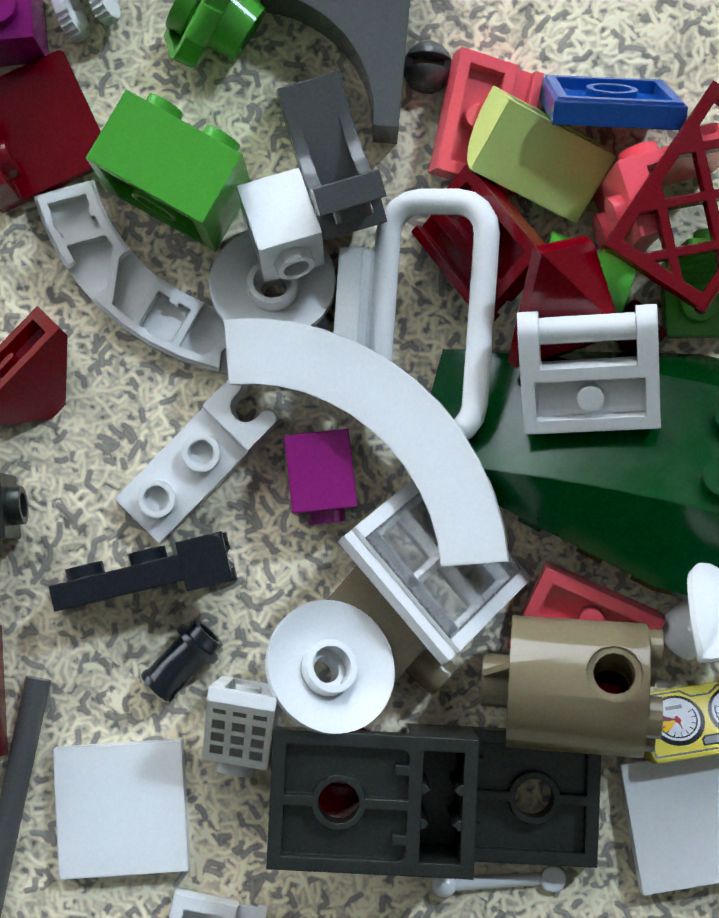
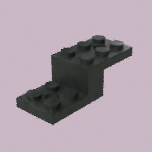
[266,723,601,880]

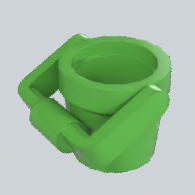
[164,0,267,68]

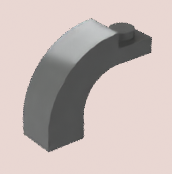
[276,70,388,240]

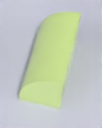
[467,85,616,224]

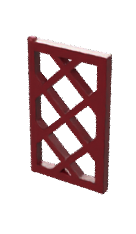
[601,80,719,314]

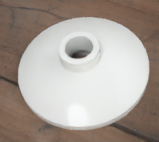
[209,231,336,327]
[265,600,395,735]

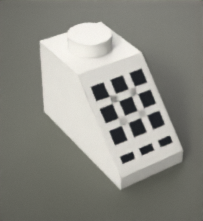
[202,675,280,778]

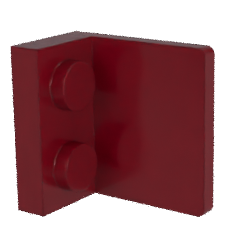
[0,50,101,214]

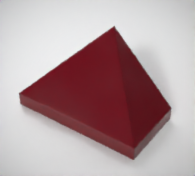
[507,235,616,368]
[0,306,68,426]

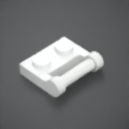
[517,304,661,435]

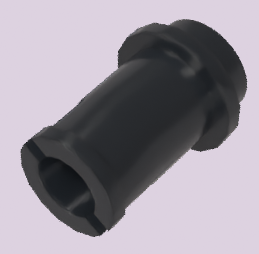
[141,619,223,703]

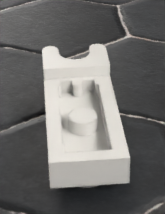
[114,379,283,543]

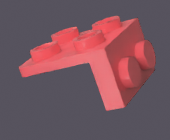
[592,123,719,253]

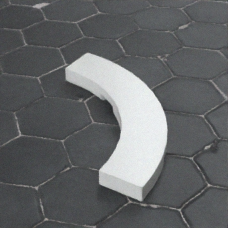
[33,180,329,375]
[224,318,509,566]

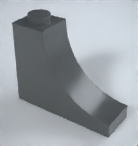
[260,0,410,144]

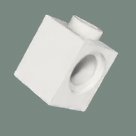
[237,168,325,283]

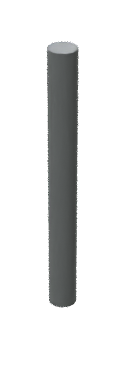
[0,675,51,918]

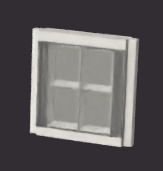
[338,480,531,665]

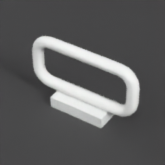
[334,189,500,440]

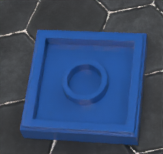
[540,74,688,130]

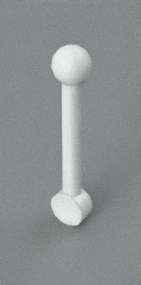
[432,866,566,898]

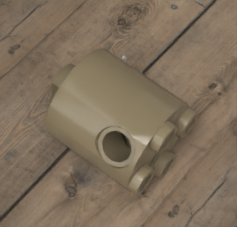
[481,615,664,758]

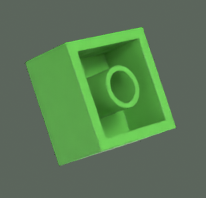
[86,89,250,252]

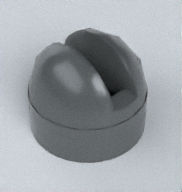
[403,40,452,94]

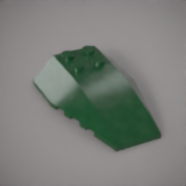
[431,349,719,600]

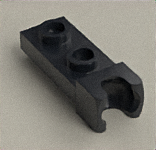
[48,531,238,612]

